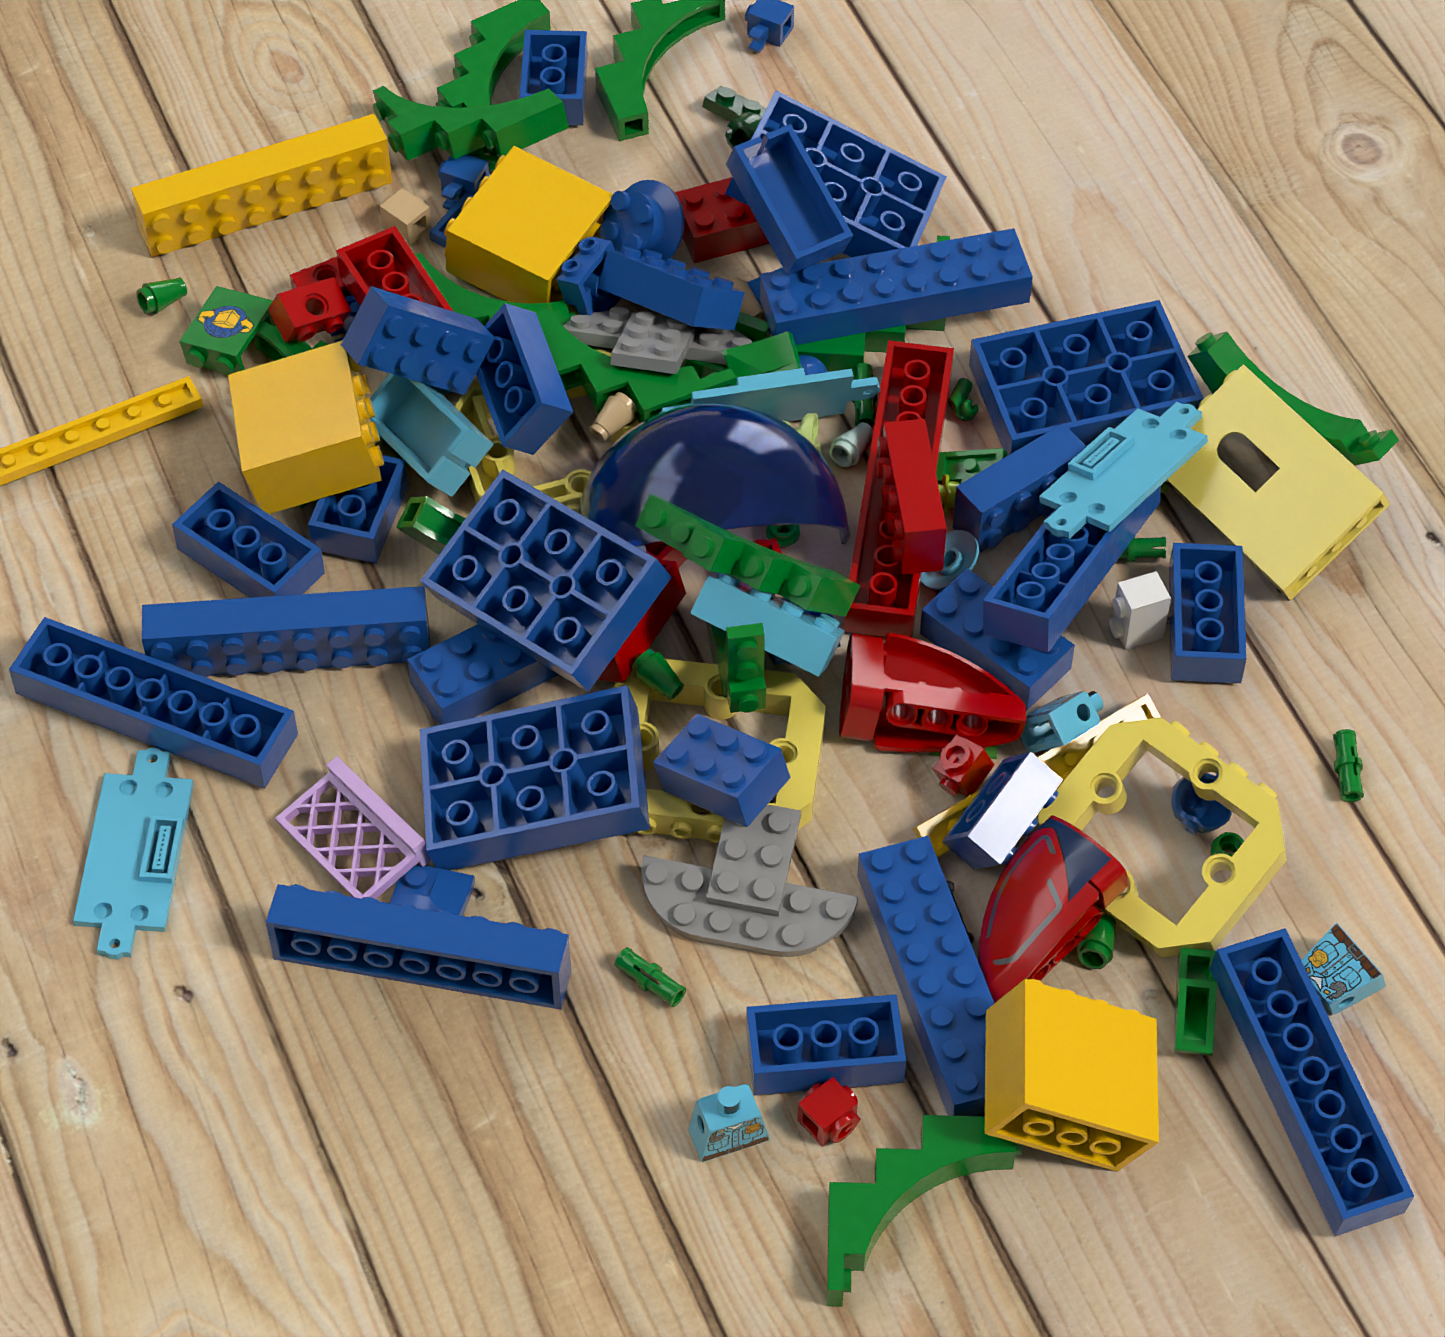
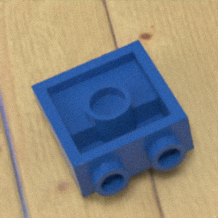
[556,236,622,316]

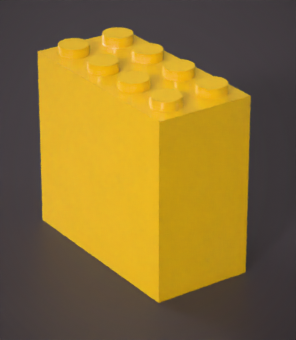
[444,146,613,303]
[228,340,384,514]
[985,979,1159,1172]

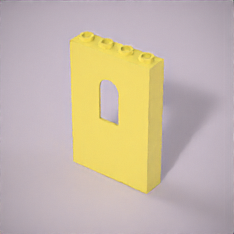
[1166,364,1390,601]

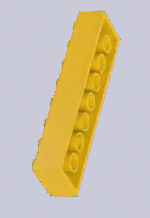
[131,114,392,258]

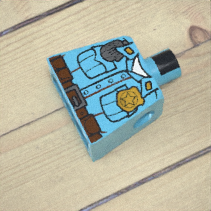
[1021,691,1103,753]
[1301,923,1386,1015]
[688,1084,770,1163]

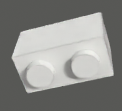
[1109,571,1171,650]

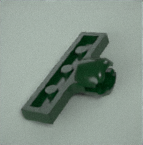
[702,86,766,150]

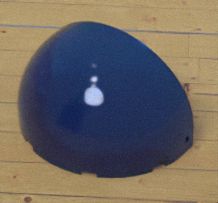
[577,403,850,547]

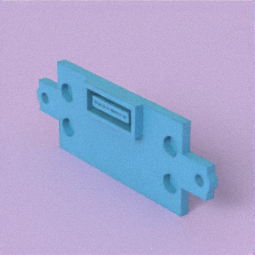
[658,368,880,436]
[1039,402,1208,539]
[73,748,194,959]

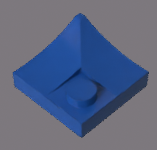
[390,864,475,916]

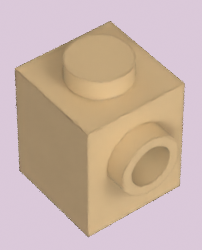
[380,188,432,246]

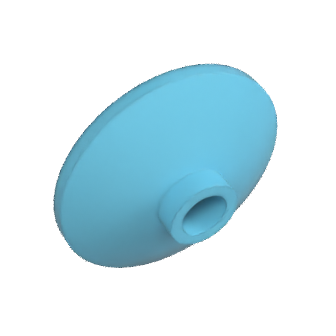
[921,530,979,590]

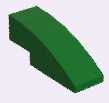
[1174,948,1217,1056]

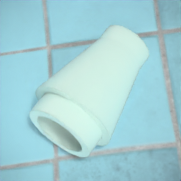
[829,422,873,467]

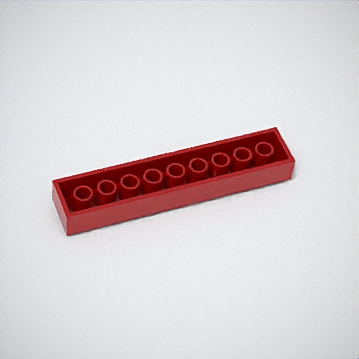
[843,340,954,637]

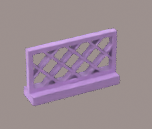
[275,756,431,899]

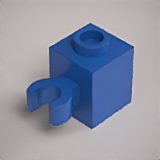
[745,0,794,53]
[438,154,489,210]

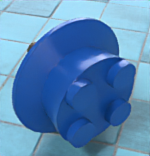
[600,180,684,261]

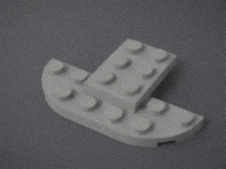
[563,306,752,374]
[641,804,858,957]

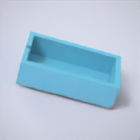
[370,373,493,497]
[690,572,845,677]

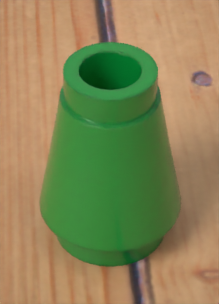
[136,277,187,314]
[632,649,684,700]
[1077,914,1116,969]

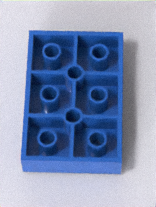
[724,90,947,257]
[969,300,1204,456]
[420,469,671,692]
[419,685,650,870]

